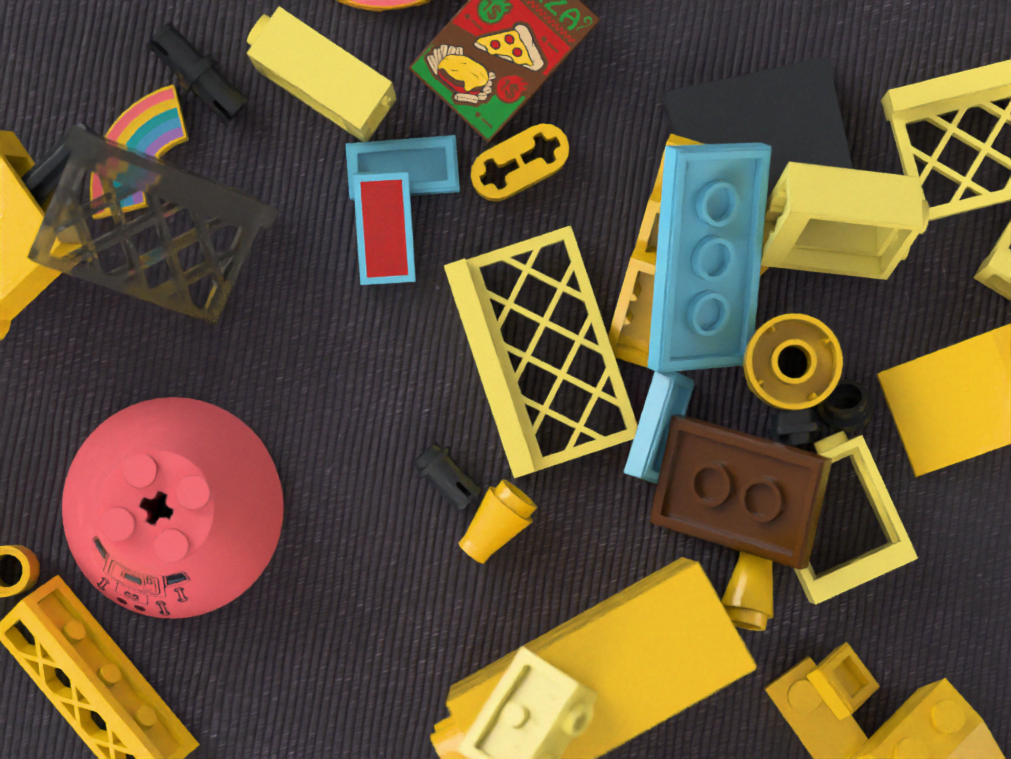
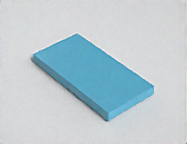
[648,143,772,373]

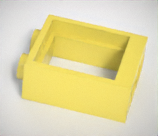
[246,7,397,142]
[761,162,929,280]
[794,431,918,605]

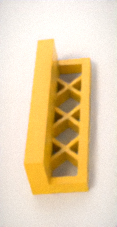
[0,575,200,759]

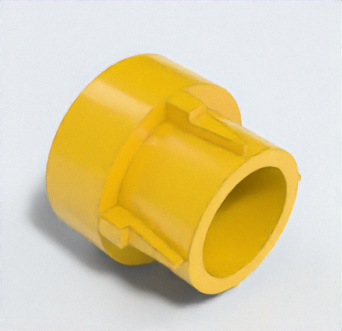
[743,313,843,411]

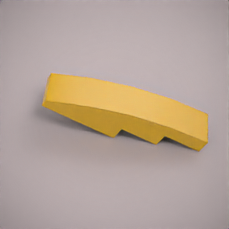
[608,134,704,368]

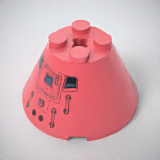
[62,397,284,619]

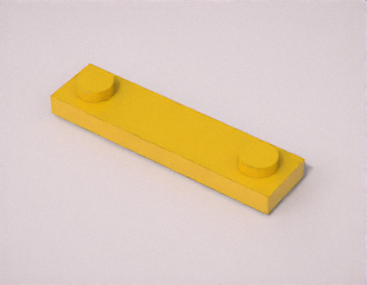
[764,656,868,759]

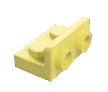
[457,647,598,759]

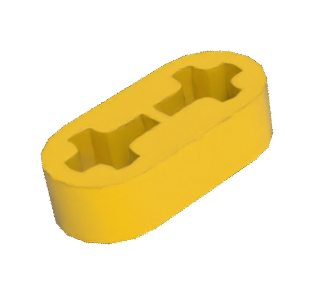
[471,123,569,202]

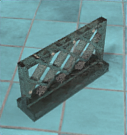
[27,124,280,325]

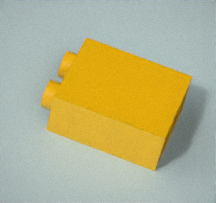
[430,557,757,759]

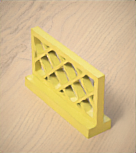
[881,59,1011,221]
[444,225,638,479]

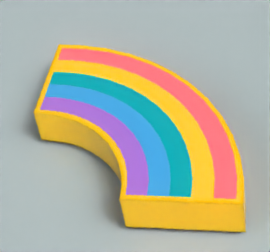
[90,84,189,219]

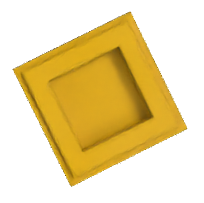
[806,642,880,721]

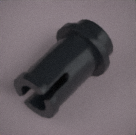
[412,441,483,513]

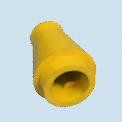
[458,479,537,564]
[721,551,774,631]

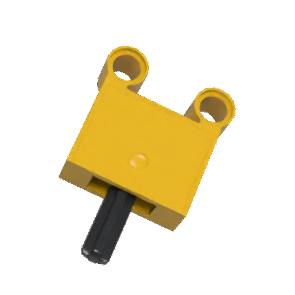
[0,123,101,340]

